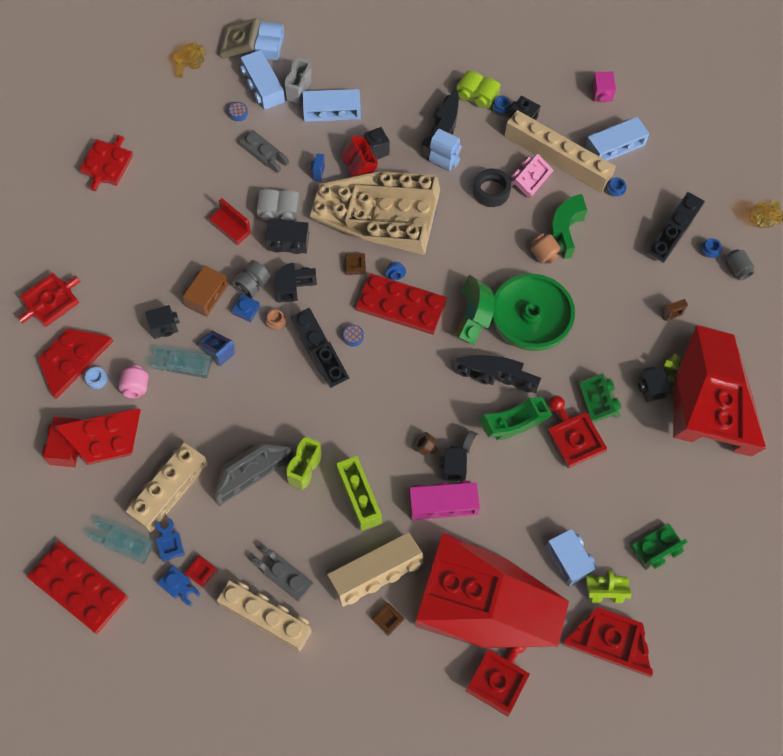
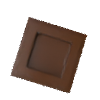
[345,253,366,275]
[662,299,688,321]
[372,602,405,637]

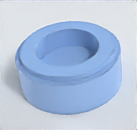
[84,367,108,389]

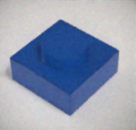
[310,153,325,182]
[232,295,261,322]

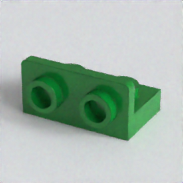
[579,373,622,423]
[630,523,688,570]

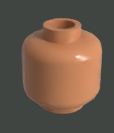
[531,233,561,264]

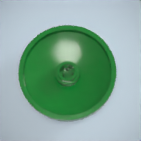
[492,274,575,351]

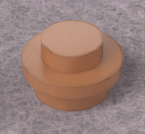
[265,309,286,330]

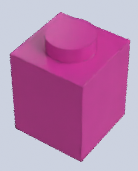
[591,71,616,102]

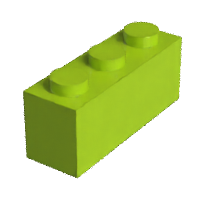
[336,456,382,532]

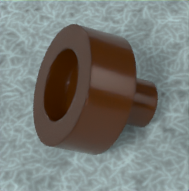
[414,432,437,455]

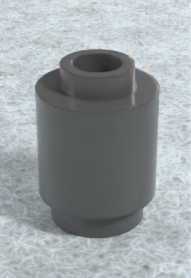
[726,249,755,280]

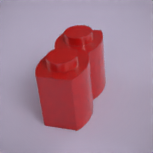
[341,136,378,177]

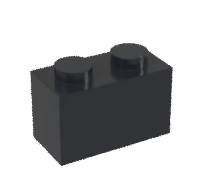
[266,219,310,254]

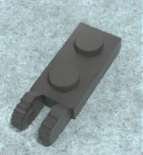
[239,130,290,173]
[250,545,313,602]

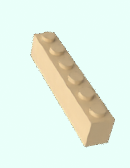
[504,110,616,193]

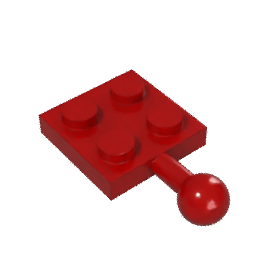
[547,395,608,468]
[465,647,530,717]

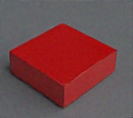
[184,555,217,588]

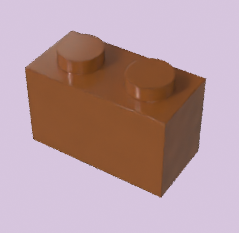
[183,265,228,317]

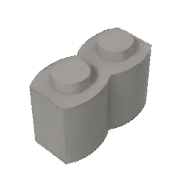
[285,58,312,104]
[257,189,300,221]

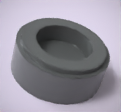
[462,431,479,454]

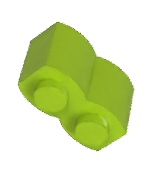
[457,70,501,109]
[287,437,322,490]

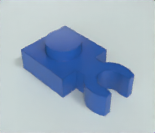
[156,518,185,562]
[157,566,200,606]

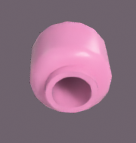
[118,365,149,399]

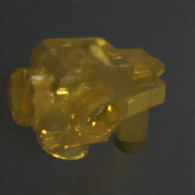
[173,42,206,78]
[750,200,783,228]

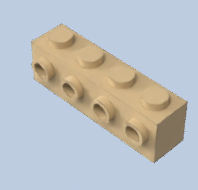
[125,442,208,533]
[327,532,424,607]
[217,580,312,653]

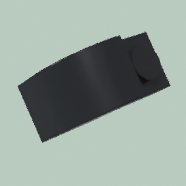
[275,263,317,303]

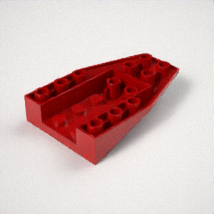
[673,325,767,457]
[415,533,569,648]

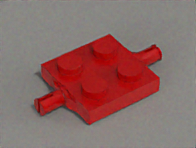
[80,135,133,191]
[17,273,81,327]

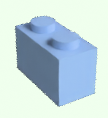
[546,529,596,587]

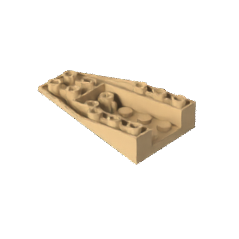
[310,171,440,255]

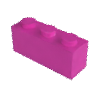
[409,480,480,520]

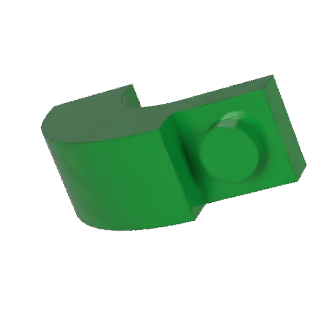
[550,194,587,259]
[455,275,495,345]
[479,397,552,440]

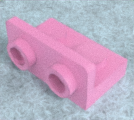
[510,154,553,198]

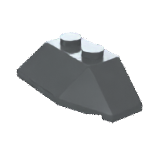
[214,442,294,506]

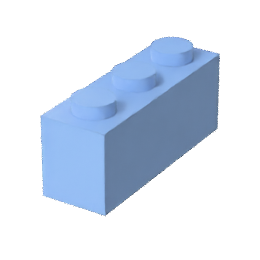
[240,50,285,110]
[303,89,361,122]
[585,117,649,161]

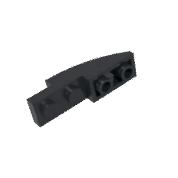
[421,89,459,160]
[646,192,705,263]
[291,307,349,388]
[454,355,541,394]

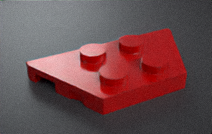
[38,329,114,399]
[55,408,141,465]
[563,607,653,677]

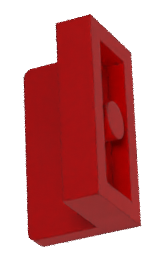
[209,198,251,246]

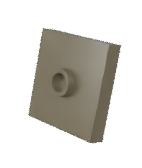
[220,18,260,58]

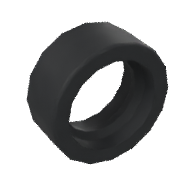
[473,168,511,207]

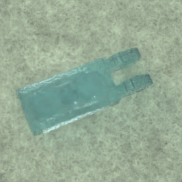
[150,348,212,378]
[88,520,155,564]

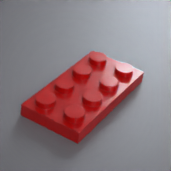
[356,273,447,335]
[27,541,129,635]

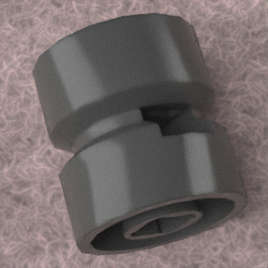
[232,260,271,299]

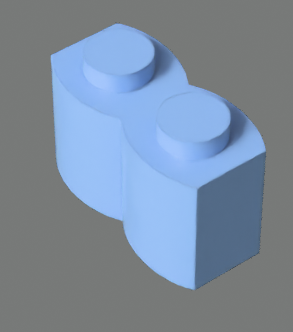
[253,21,284,61]
[429,129,462,171]

